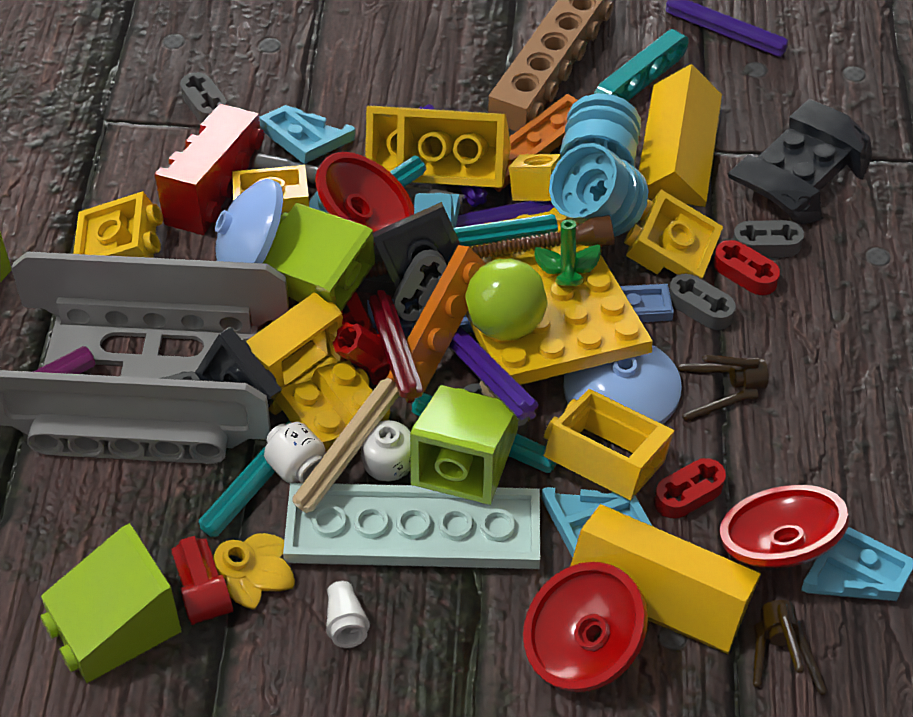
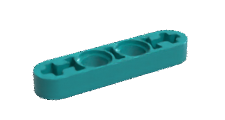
[594,29,689,101]

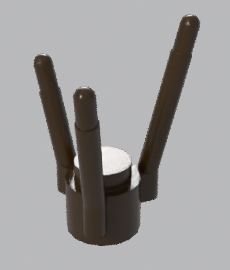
[677,355,769,421]
[752,600,827,695]

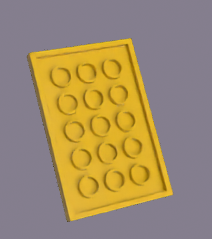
[465,208,653,385]

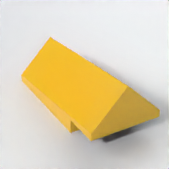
[639,64,722,207]
[365,106,511,188]
[570,504,761,654]

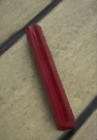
[369,290,423,403]

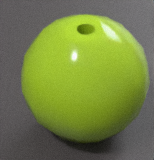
[465,258,548,341]

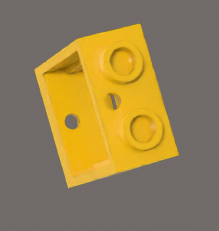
[246,292,345,415]
[544,389,675,501]

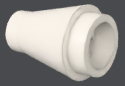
[326,581,370,648]

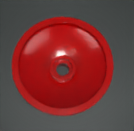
[315,152,414,245]
[720,485,849,568]
[523,562,648,692]

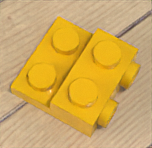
[233,165,309,214]
[624,190,723,279]
[73,191,163,258]
[275,360,390,452]

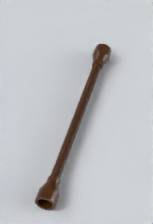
[288,215,615,299]

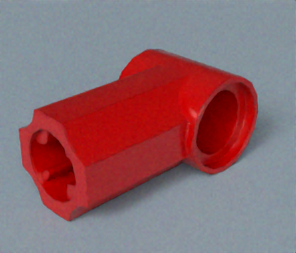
[332,322,391,385]
[171,536,233,625]

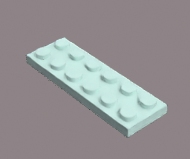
[283,483,540,569]

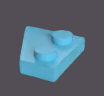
[541,487,652,558]

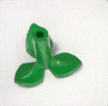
[534,220,601,286]

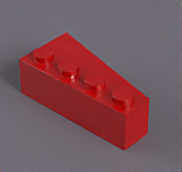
[155,104,264,236]

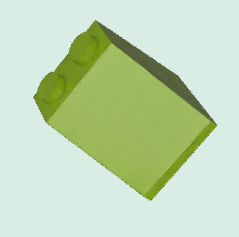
[263,203,375,311]
[410,385,518,505]
[40,523,182,683]

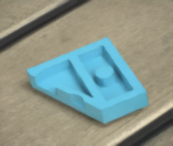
[259,105,356,164]
[801,527,913,601]

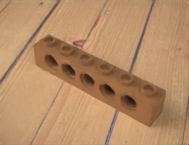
[488,0,613,131]

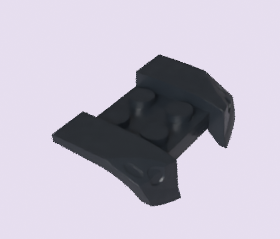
[728,99,872,225]

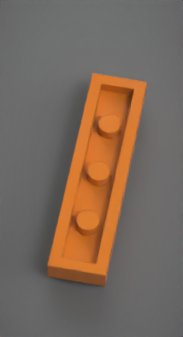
[492,94,578,192]
[387,245,486,392]

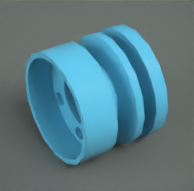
[560,93,641,166]
[549,143,649,237]

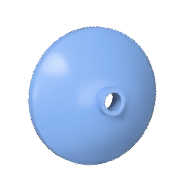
[215,179,283,263]
[564,345,682,424]

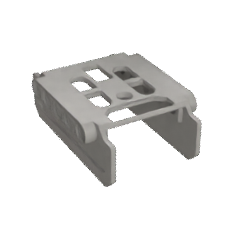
[0,252,290,464]

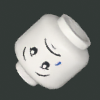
[361,420,411,481]
[264,422,326,483]

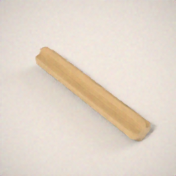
[292,378,399,513]

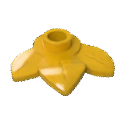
[213,533,295,609]

